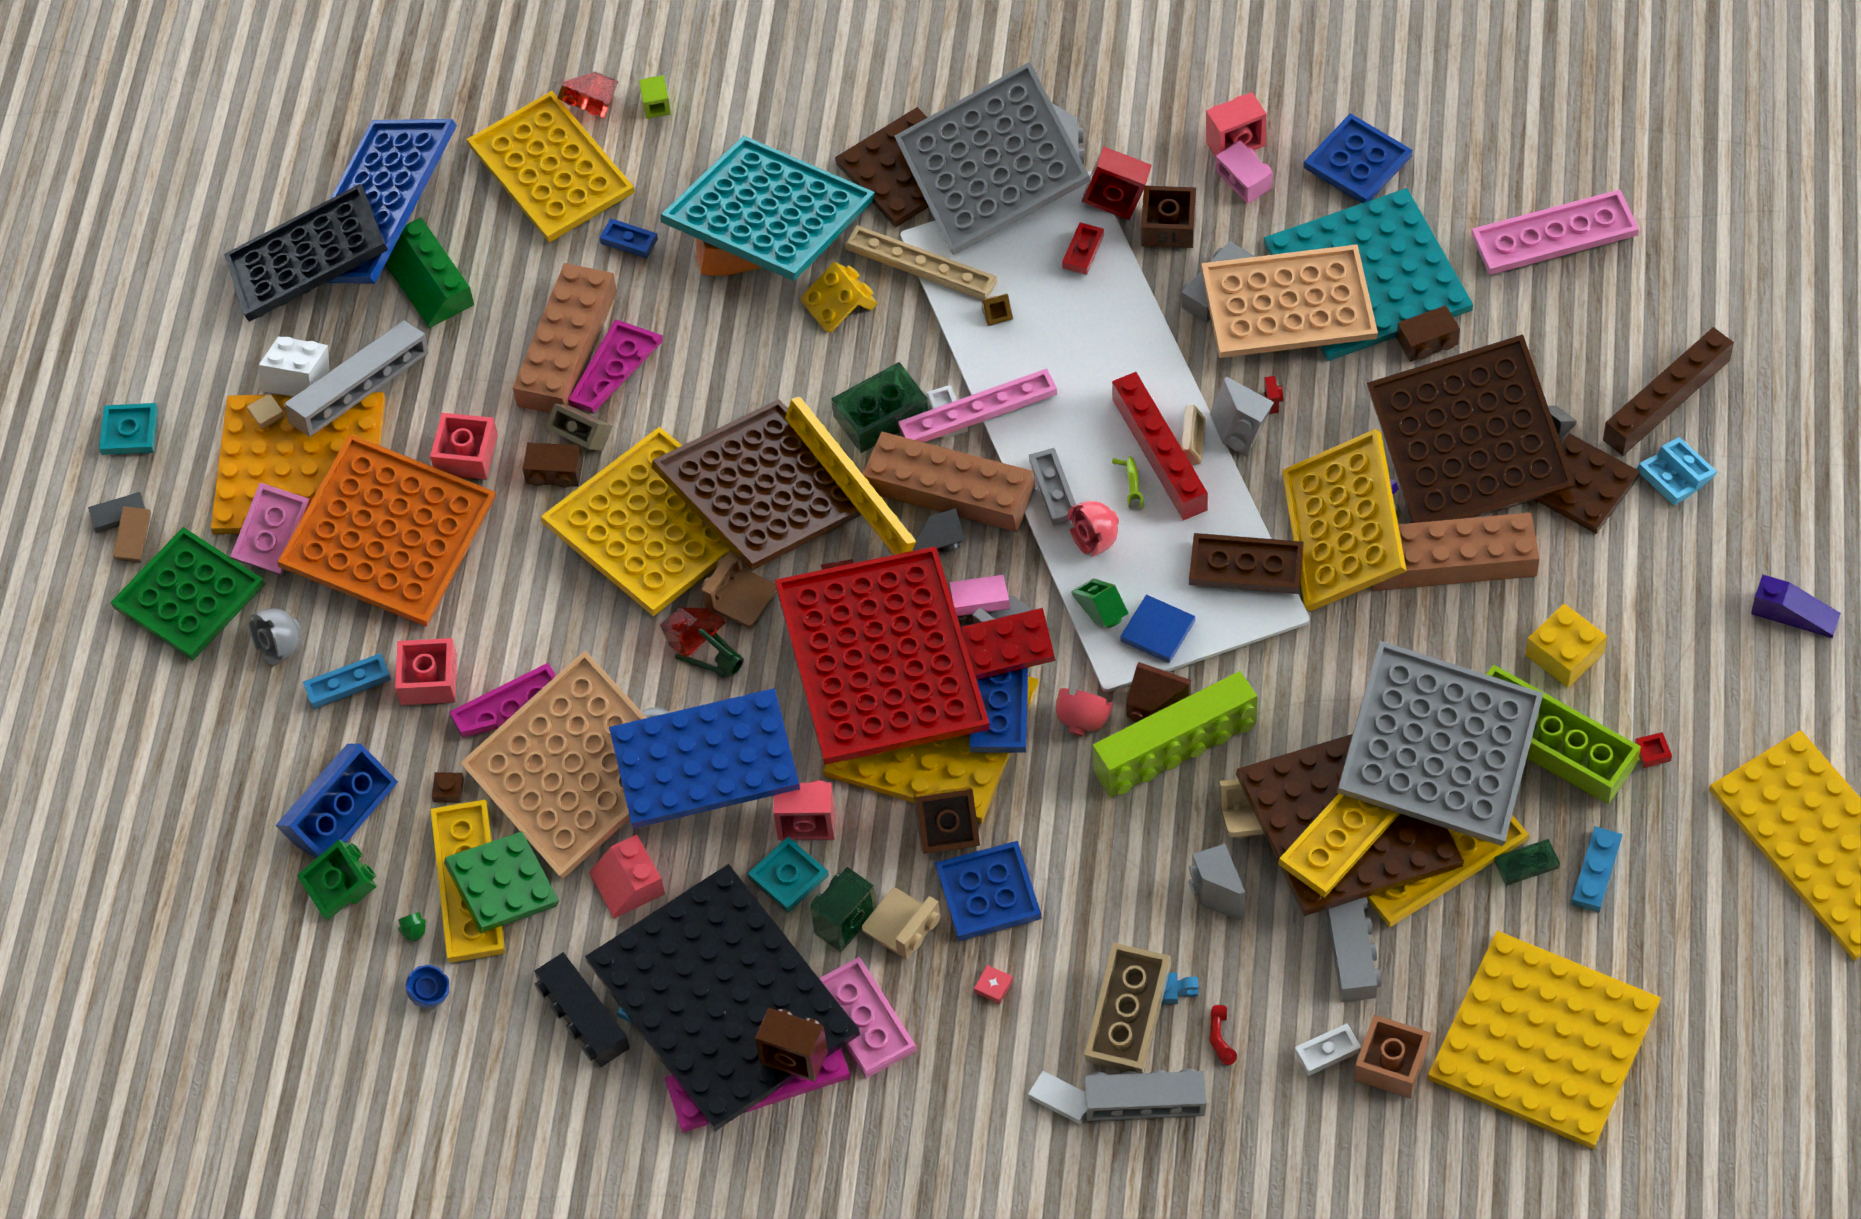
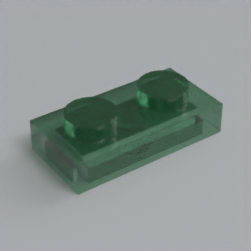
[1494,839,1560,886]

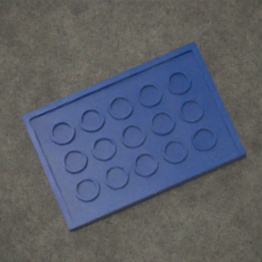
[609,688,800,829]

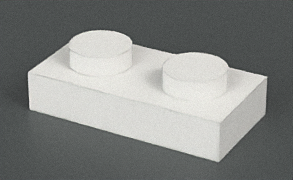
[1295,1023,1361,1076]

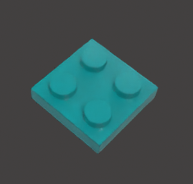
[99,403,158,455]
[747,837,829,913]

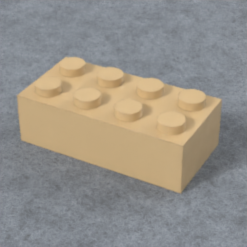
[1084,942,1171,1074]

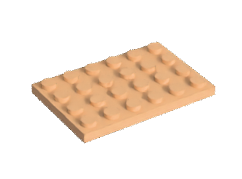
[1201,245,1378,358]

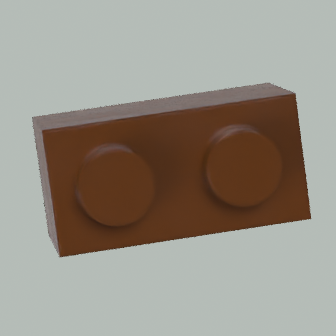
[1396,305,1460,362]
[522,442,583,488]

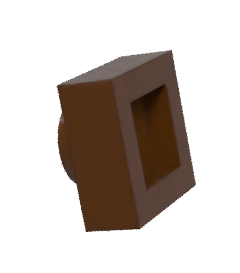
[432,772,464,803]

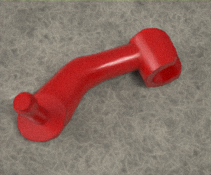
[1209,1005,1237,1065]

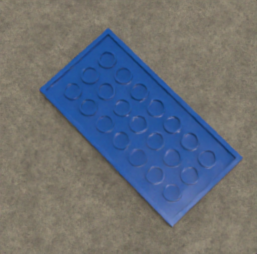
[326,119,457,284]

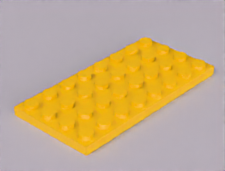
[1709,730,1861,961]

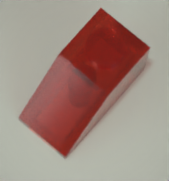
[660,607,726,658]

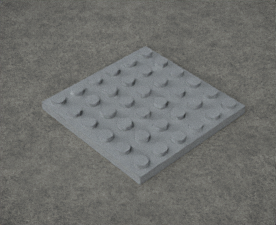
[895,62,1092,256]
[1336,641,1543,846]

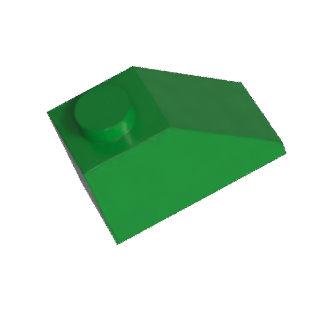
[1071,578,1129,628]

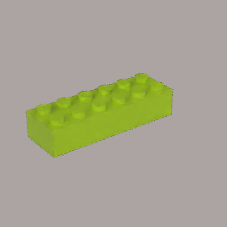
[1486,664,1641,805]
[1093,671,1258,798]

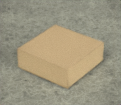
[247,394,285,429]

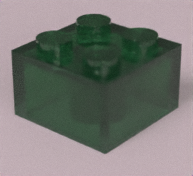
[810,867,877,952]

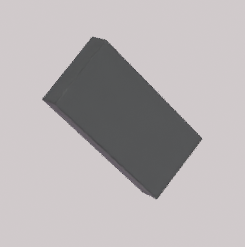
[88,492,145,533]

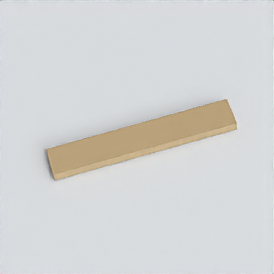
[845,225,997,300]

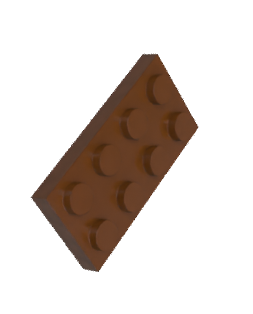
[1189,533,1304,594]

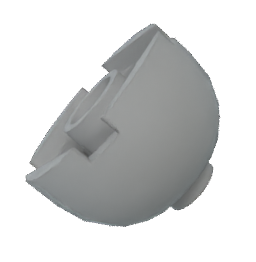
[249,608,301,665]

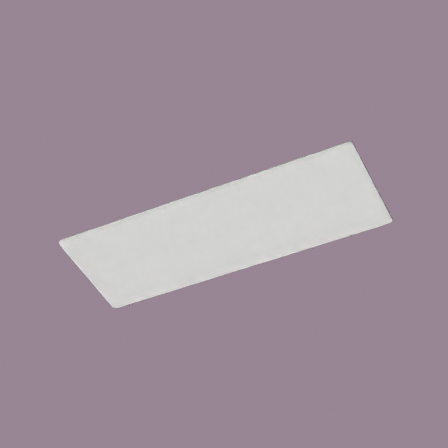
[900,171,1309,692]

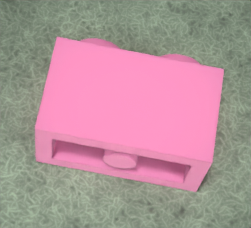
[1216,141,1273,204]

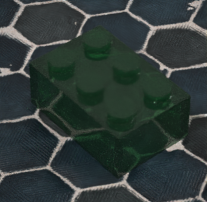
[831,362,929,453]

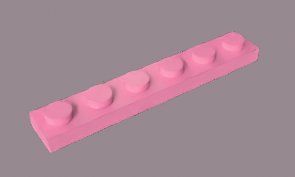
[898,368,1057,442]

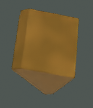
[982,293,1013,325]

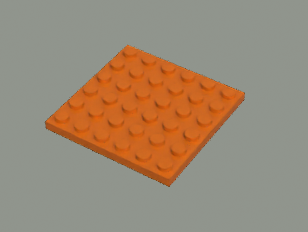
[278,434,496,627]

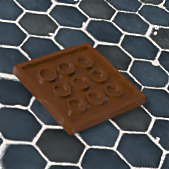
[835,107,929,228]

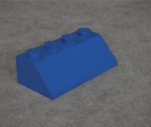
[275,743,398,858]

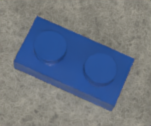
[599,218,658,259]

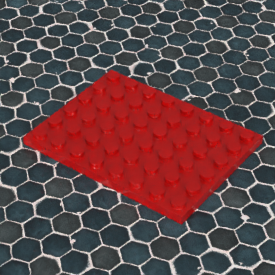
[775,546,990,765]

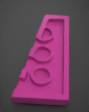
[568,319,663,413]
[449,663,556,738]

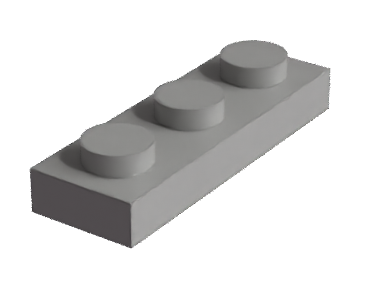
[1029,448,1076,525]

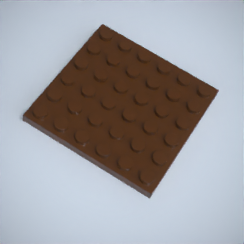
[1367,334,1575,523]
[651,399,862,571]
[1236,734,1464,916]

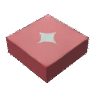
[974,965,1013,1004]

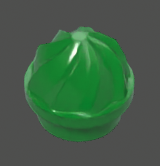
[398,912,426,941]

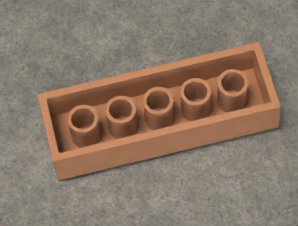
[513,263,617,413]
[862,432,1036,532]
[1372,512,1540,591]

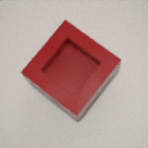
[1264,376,1284,414]
[1635,732,1672,768]

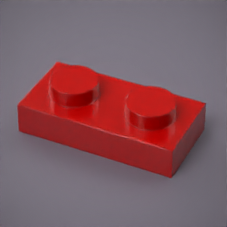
[1062,222,1104,275]

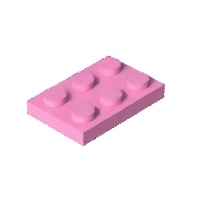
[230,482,311,576]

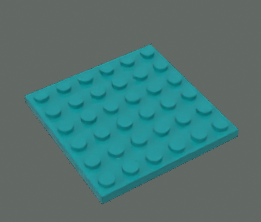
[661,135,875,281]
[1264,188,1473,361]

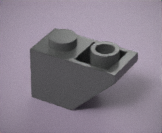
[913,508,965,552]

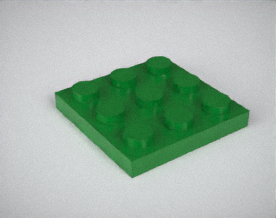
[444,831,559,933]

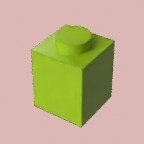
[639,75,671,119]

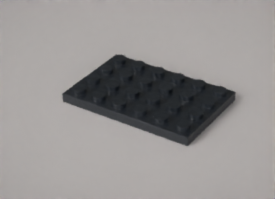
[224,183,388,322]

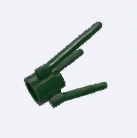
[675,627,744,678]

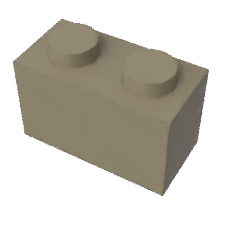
[545,404,612,450]

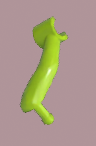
[1112,456,1144,510]

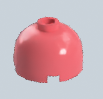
[1067,501,1119,557]
[1056,688,1113,737]

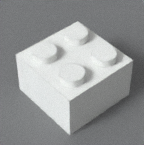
[259,336,330,397]

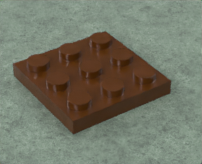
[1535,433,1640,534]

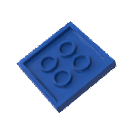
[1304,113,1413,203]
[935,841,1042,941]

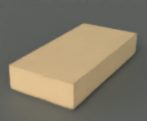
[1181,405,1206,465]

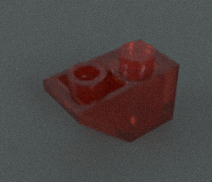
[557,72,619,118]

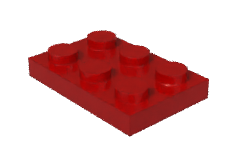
[961,608,1056,680]

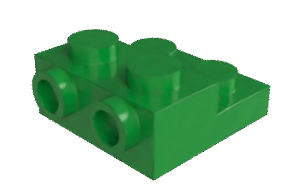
[297,839,377,920]

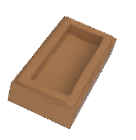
[113,506,151,563]

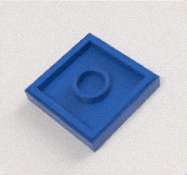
[1120,594,1195,663]

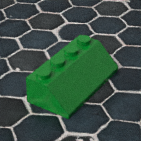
[385,217,474,328]

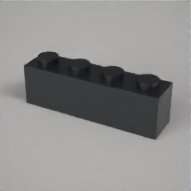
[534,952,630,1067]

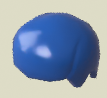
[406,964,449,1009]

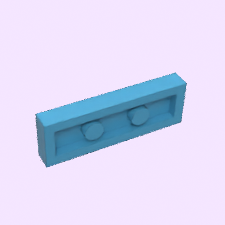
[303,653,391,709]
[1571,826,1623,913]

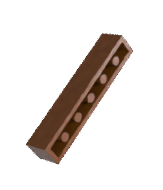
[1603,327,1734,456]

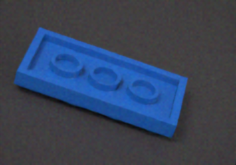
[969,667,1029,753]

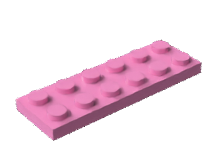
[1471,189,1639,275]

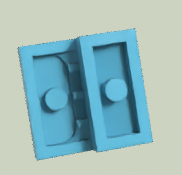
[1637,437,1717,506]

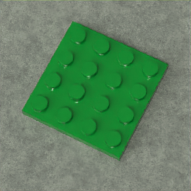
[110,527,265,661]

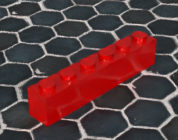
[1112,372,1208,521]

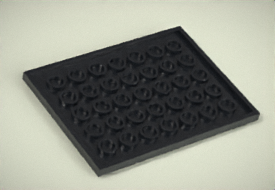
[585,864,860,1132]

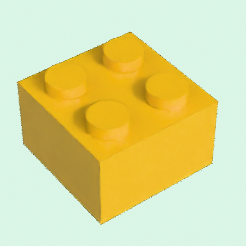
[1525,603,1607,688]

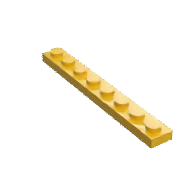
[785,397,916,555]

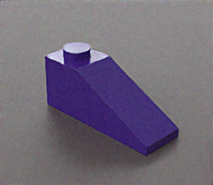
[1751,574,1841,638]

